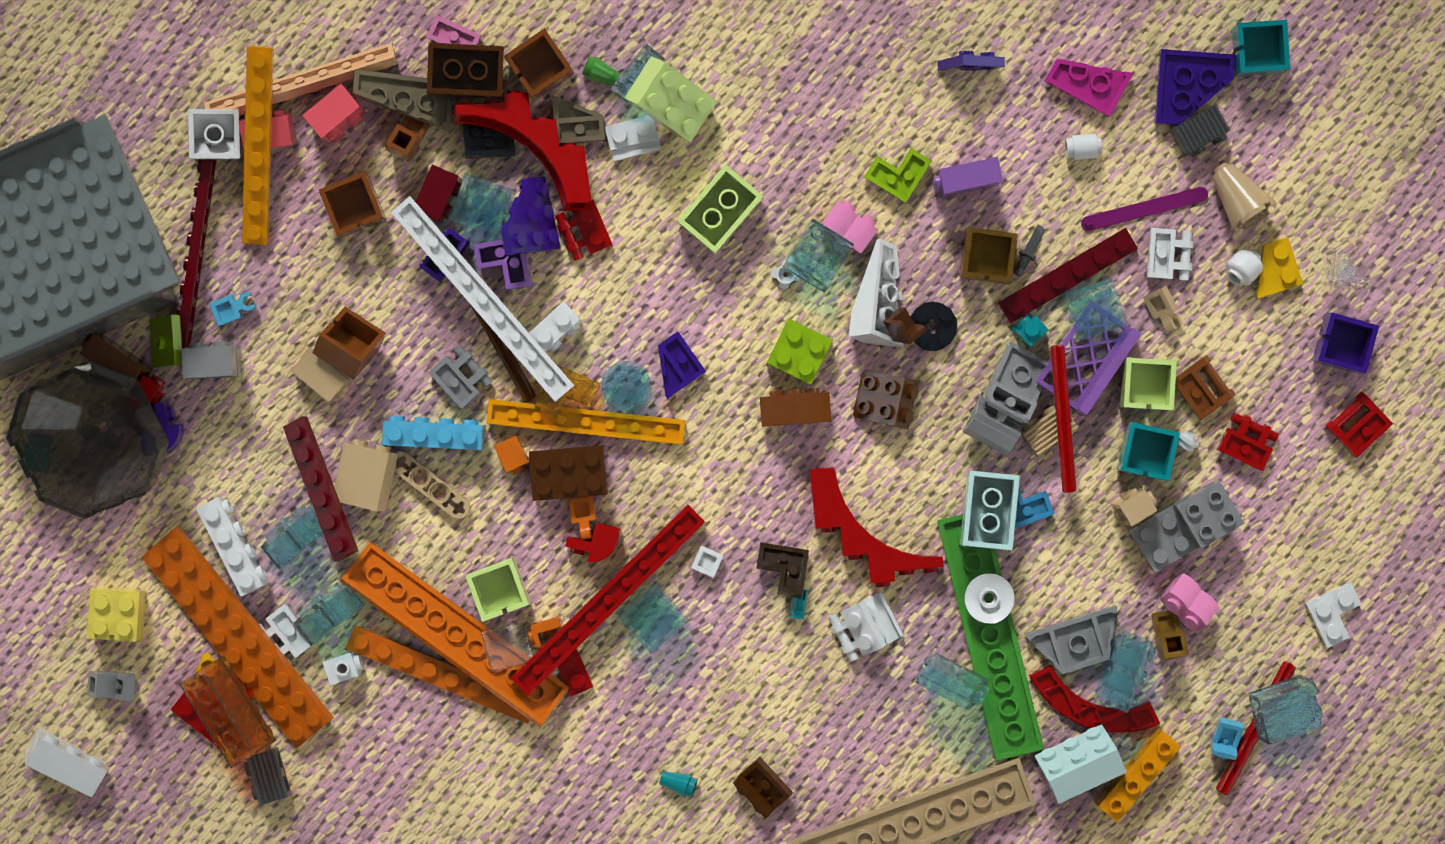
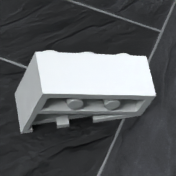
[24,726,107,797]

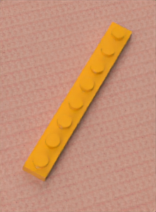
[242,45,274,245]
[486,399,686,445]

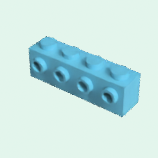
[382,416,485,450]

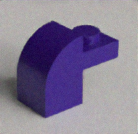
[140,402,184,457]

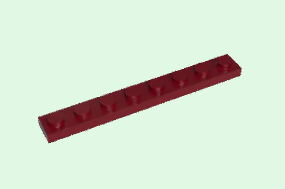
[176,159,217,348]

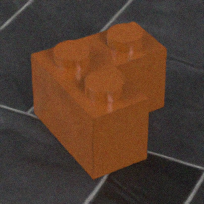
[760,388,832,427]

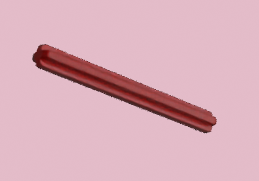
[1050,345,1076,493]
[1216,661,1296,796]

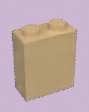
[334,439,398,512]

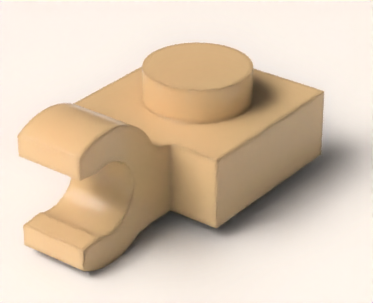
[1143,286,1182,332]

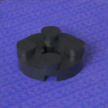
[910,302,957,351]

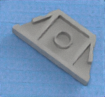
[1024,605,1117,674]

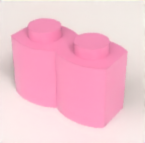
[820,200,878,255]
[1160,574,1219,632]

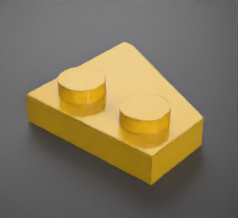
[1256,237,1304,299]

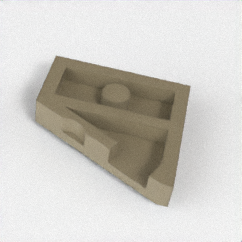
[552,96,606,145]

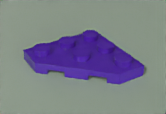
[1154,49,1235,126]
[501,176,561,256]

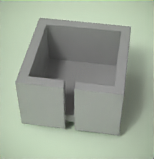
[181,341,242,379]

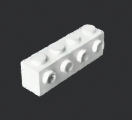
[196,496,268,597]

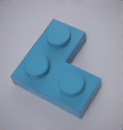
[1015,489,1055,528]

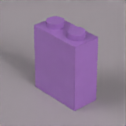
[932,157,1003,198]

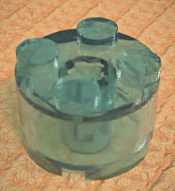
[601,361,652,411]

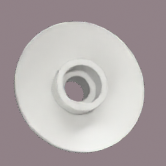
[964,573,1014,623]

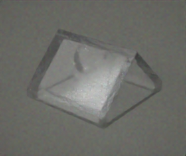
[1322,246,1372,290]

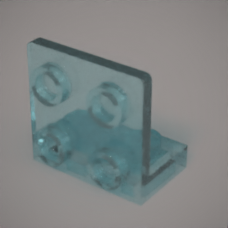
[783,219,854,293]
[1061,278,1127,340]

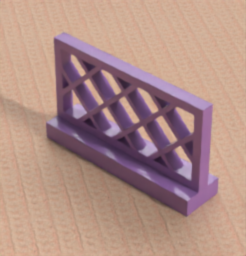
[1035,300,1142,416]

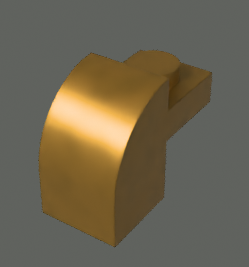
[1151,610,1189,661]

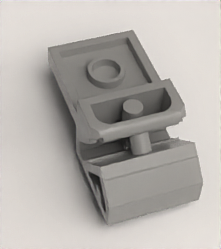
[963,341,1049,455]
[1129,480,1245,573]

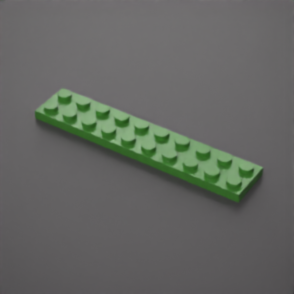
[937,514,1044,761]

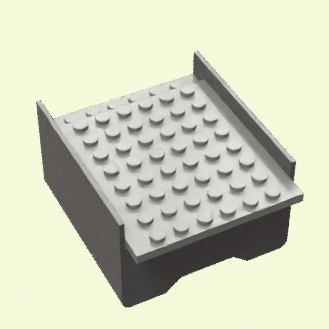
[0,114,181,380]

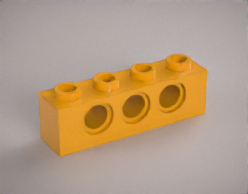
[1095,728,1182,823]

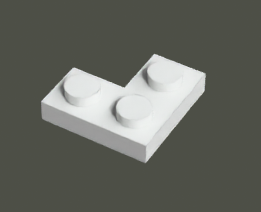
[1305,582,1362,648]

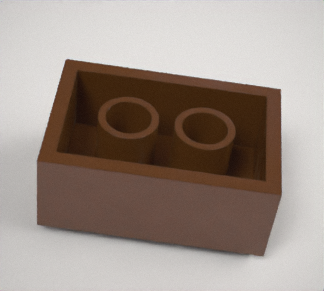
[427,43,504,99]
[529,445,608,501]

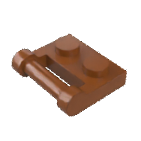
[1175,354,1236,420]

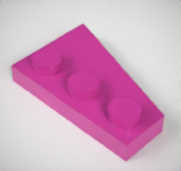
[1044,59,1134,117]

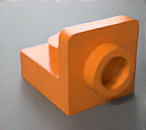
[527,616,563,649]

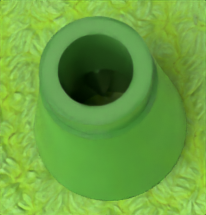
[582,56,620,86]

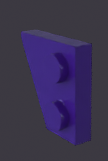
[658,331,706,399]

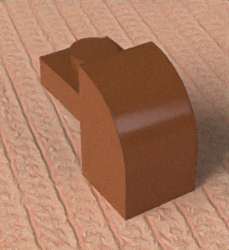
[385,116,430,162]

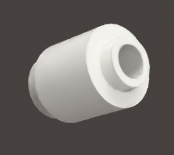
[1065,133,1102,160]

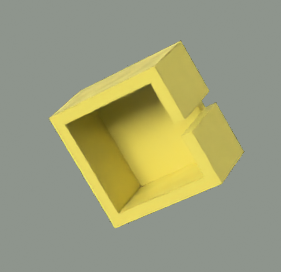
[87,587,146,642]

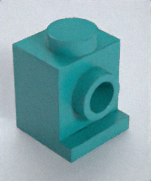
[1011,313,1049,348]

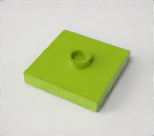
[149,315,182,368]

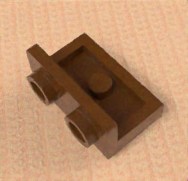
[733,756,793,818]

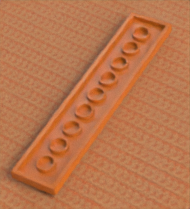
[142,526,334,748]
[340,542,569,728]

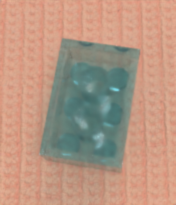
[1093,628,1156,713]

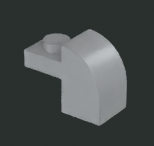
[87,671,137,702]

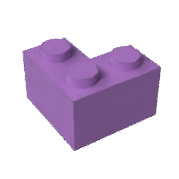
[473,240,533,291]

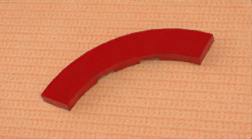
[1029,665,1160,733]

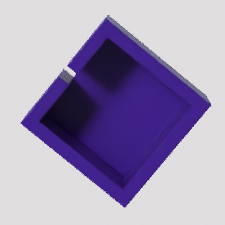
[1312,312,1379,374]

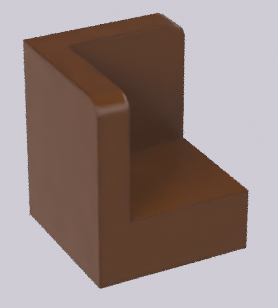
[883,307,927,344]

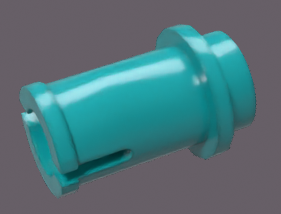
[788,589,809,619]

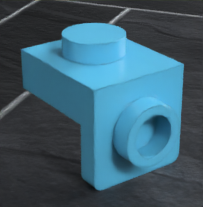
[1211,717,1244,760]

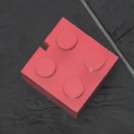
[302,84,367,144]

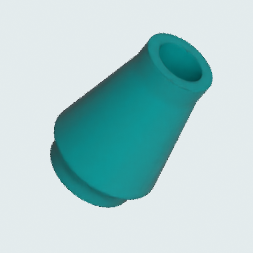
[659,771,698,798]

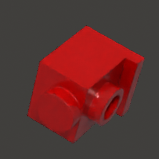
[127,374,166,414]

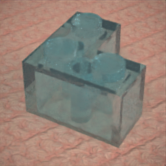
[261,504,323,570]
[293,582,366,646]

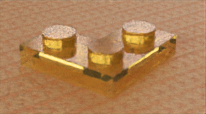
[535,364,600,419]

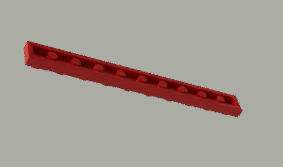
[510,504,705,696]

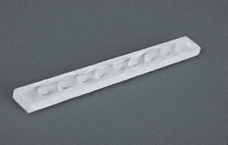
[391,196,574,402]

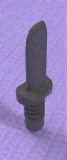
[1014,224,1044,277]

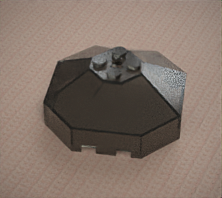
[6,360,169,519]

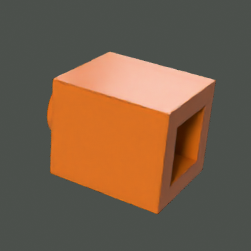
[494,435,530,475]

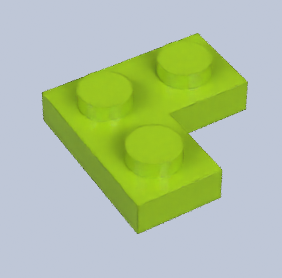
[864,148,932,204]

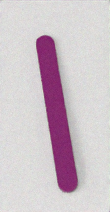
[1081,187,1208,231]

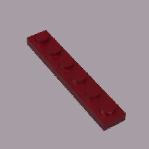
[998,228,1138,324]
[283,416,359,562]

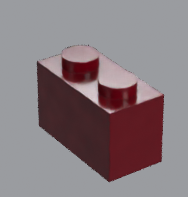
[416,164,463,223]

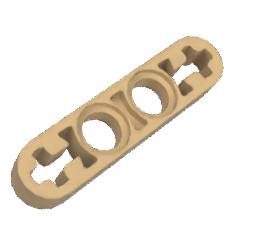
[395,451,471,519]

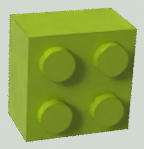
[766,318,833,385]

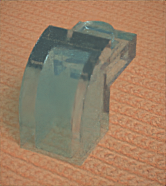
[611,44,666,104]

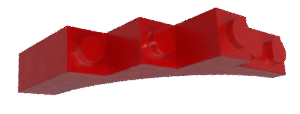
[452,90,591,211]
[809,467,944,588]

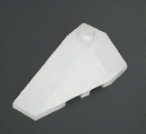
[849,239,904,347]

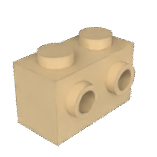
[1112,487,1157,526]

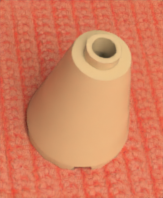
[1212,163,1277,233]

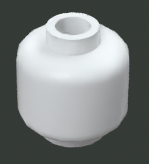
[1226,249,1263,286]

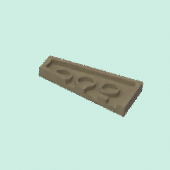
[352,69,453,131]

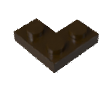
[756,542,809,599]

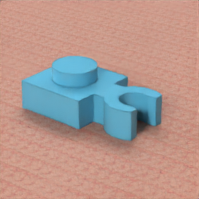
[209,292,257,327]

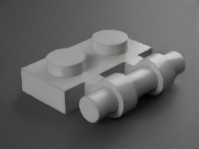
[428,345,493,409]

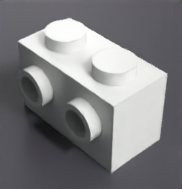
[529,301,582,354]

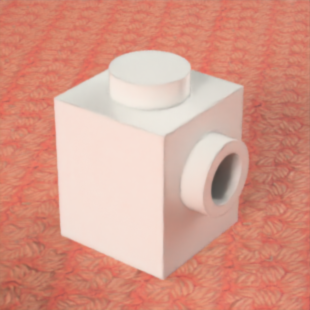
[322,651,364,686]

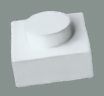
[691,545,723,578]

